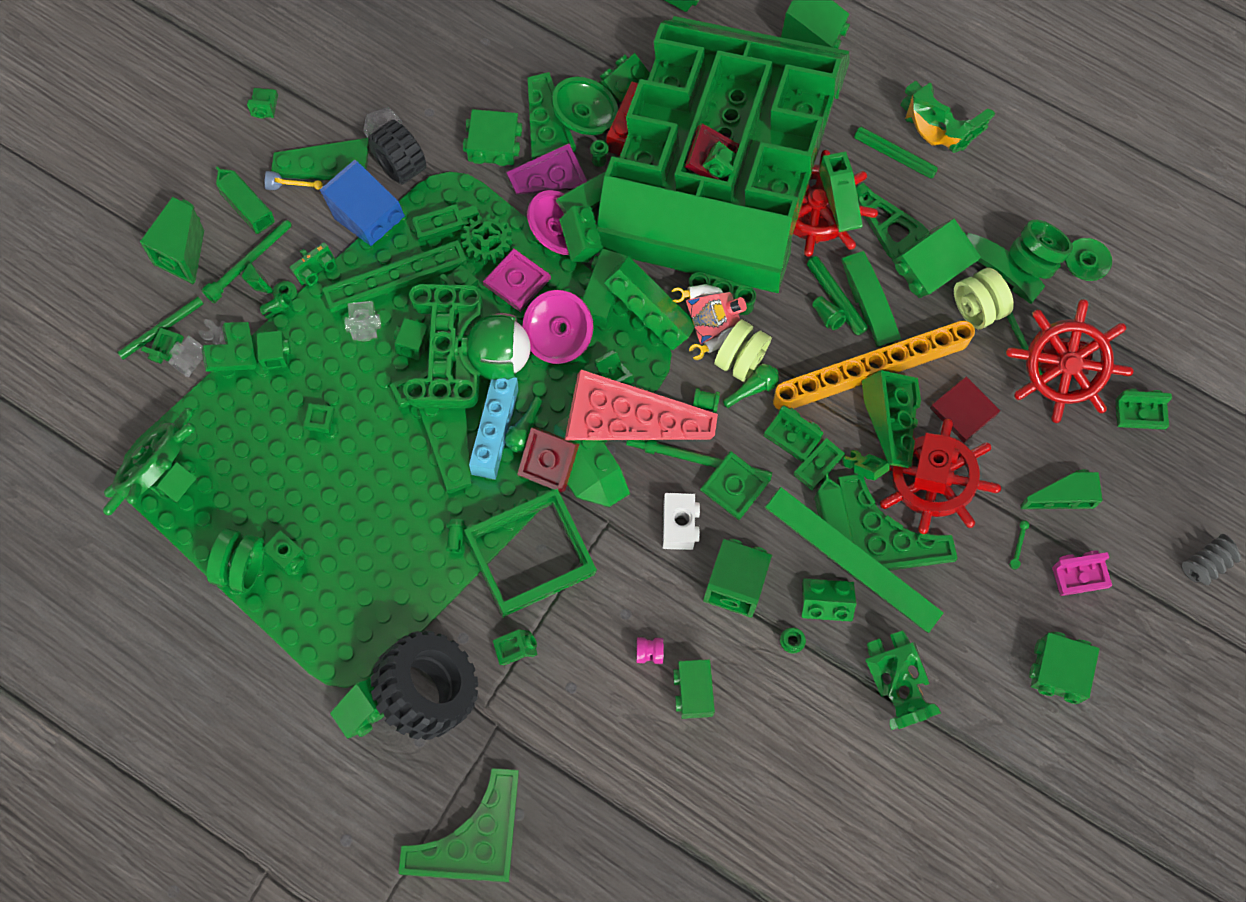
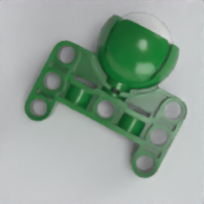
[403,284,531,408]

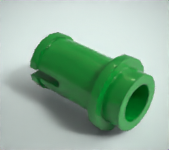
[590,140,609,167]
[260,293,292,319]
[446,519,467,553]

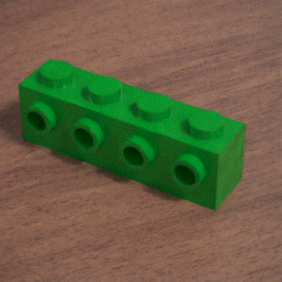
[604,256,694,351]

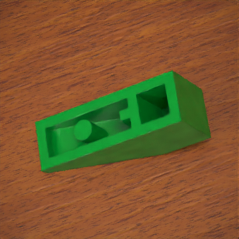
[1020,469,1103,509]

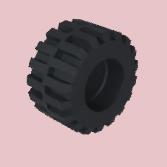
[368,119,427,185]

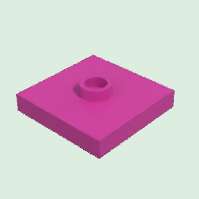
[483,248,551,312]

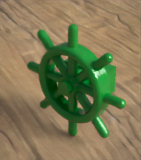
[103,408,196,516]

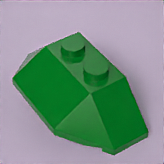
[553,416,630,508]

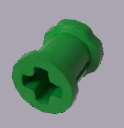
[693,388,720,413]

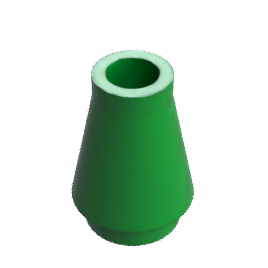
[812,296,847,330]

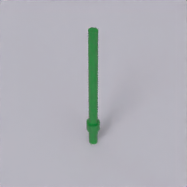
[626,440,772,481]

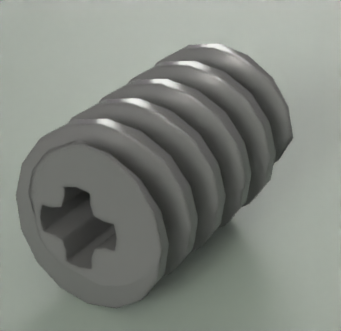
[1182,534,1241,585]

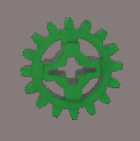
[461,214,513,265]

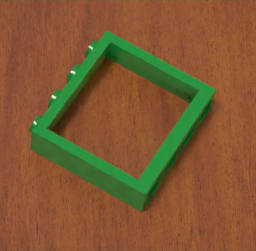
[464,489,597,618]

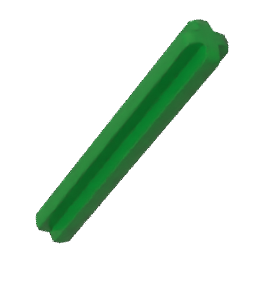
[854,126,938,179]
[807,256,867,336]

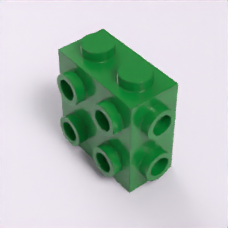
[463,109,522,166]
[1029,632,1100,704]

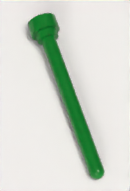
[201,220,292,304]

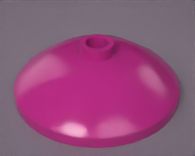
[527,190,569,255]
[523,290,593,364]

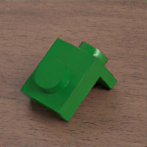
[141,328,184,364]
[595,350,635,385]

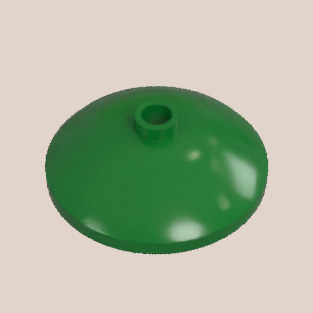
[551,77,618,135]

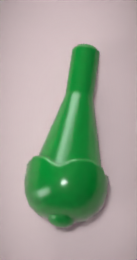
[723,364,779,408]
[505,397,542,453]

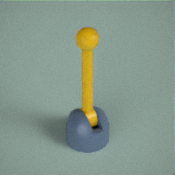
[265,171,323,190]

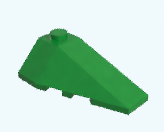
[862,370,921,468]

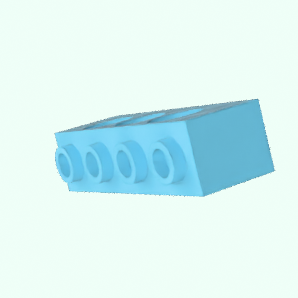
[469,378,519,480]

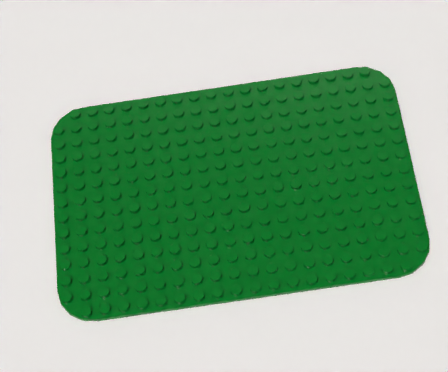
[123,172,672,688]

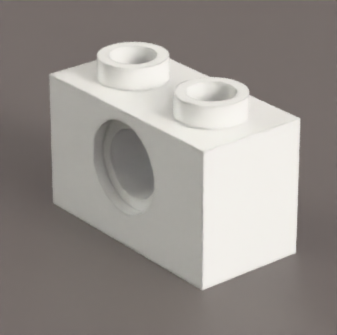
[663,493,700,550]

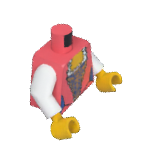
[671,284,747,360]

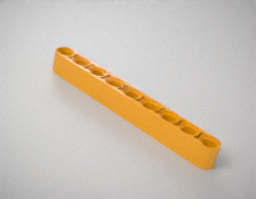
[773,321,975,410]

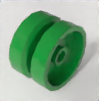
[1009,219,1073,279]
[207,528,265,593]

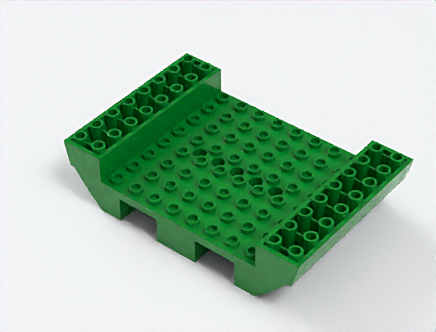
[597,16,849,293]

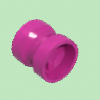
[636,637,664,664]

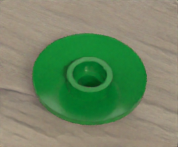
[1065,238,1112,281]

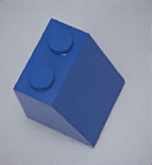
[320,160,405,246]

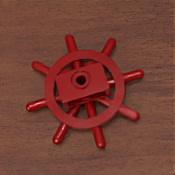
[793,150,878,257]
[1006,299,1134,423]
[880,419,1001,534]

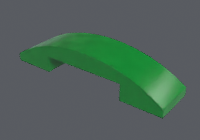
[966,233,1045,304]

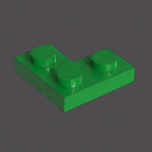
[202,322,257,372]

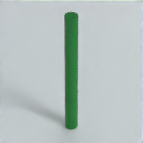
[117,297,204,360]

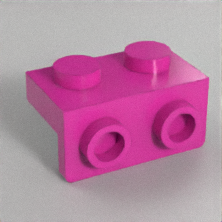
[1052,550,1112,596]

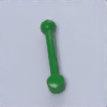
[1009,520,1029,570]

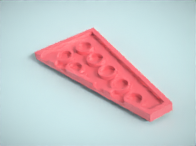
[565,370,718,440]

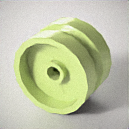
[954,267,1014,330]
[714,319,772,382]

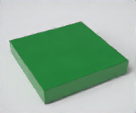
[700,451,770,521]

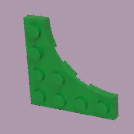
[837,475,958,571]
[398,768,519,883]

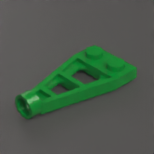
[856,183,929,260]

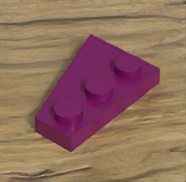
[506,144,587,195]

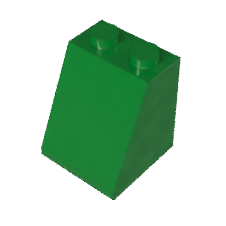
[781,0,850,49]
[140,197,204,285]
[892,219,982,298]
[703,539,772,618]

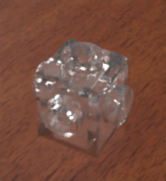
[345,301,381,341]

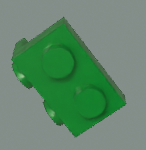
[598,53,650,104]
[1115,389,1172,430]
[763,405,824,463]
[801,578,856,622]

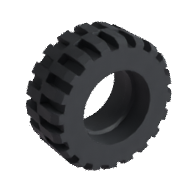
[371,631,478,740]

